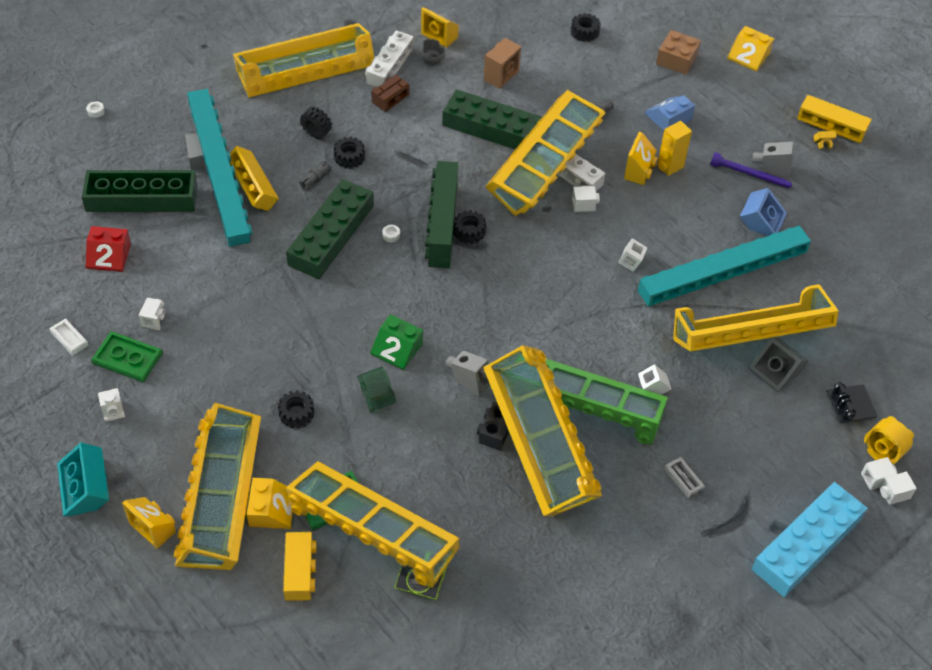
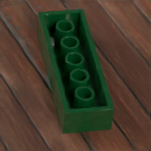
[442,89,550,154]
[425,161,458,268]
[82,170,198,212]
[286,179,374,280]

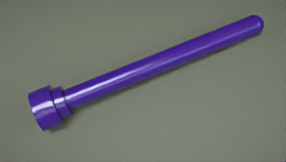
[710,152,792,188]

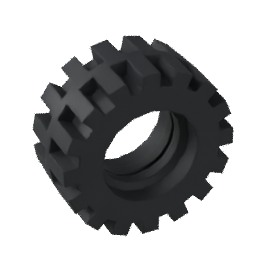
[571,13,600,42]
[299,106,332,139]
[333,136,365,169]
[454,210,486,244]
[278,390,314,429]

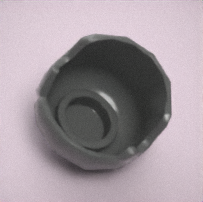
[420,39,445,64]

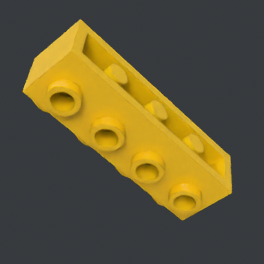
[797,95,871,143]
[229,146,279,211]

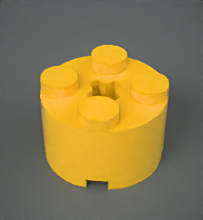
[864,416,914,464]

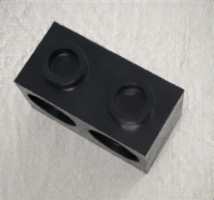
[477,401,509,451]

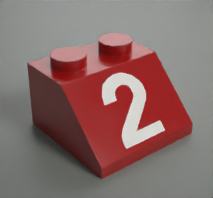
[85,226,131,272]

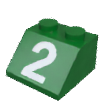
[370,314,423,371]

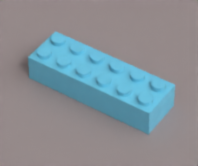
[751,482,868,598]

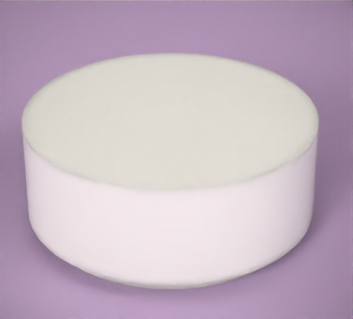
[87,102,105,118]
[382,225,400,243]

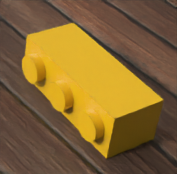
[657,120,692,176]
[283,532,317,601]

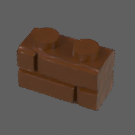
[371,75,410,112]

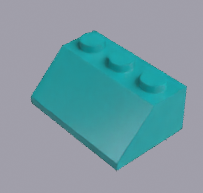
[57,442,109,517]

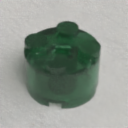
[357,366,397,413]

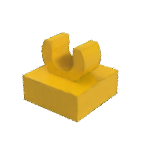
[814,131,836,149]

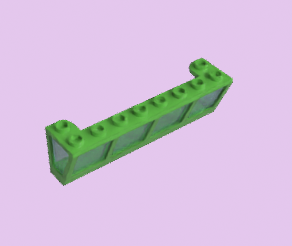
[504,352,668,445]

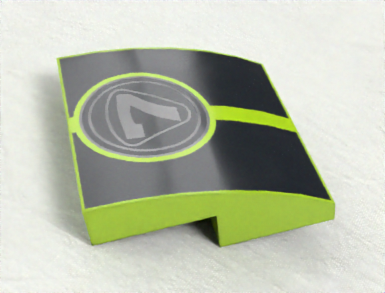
[395,548,448,600]

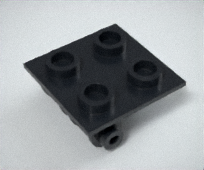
[827,382,878,423]

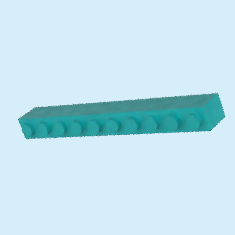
[187,89,253,247]
[638,225,811,307]

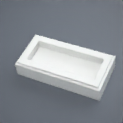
[49,318,89,356]

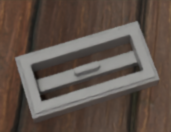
[664,457,705,499]

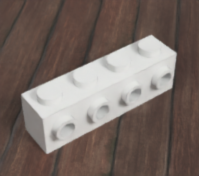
[365,31,414,87]
[537,138,605,191]

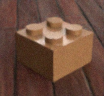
[656,30,701,75]
[484,38,521,89]

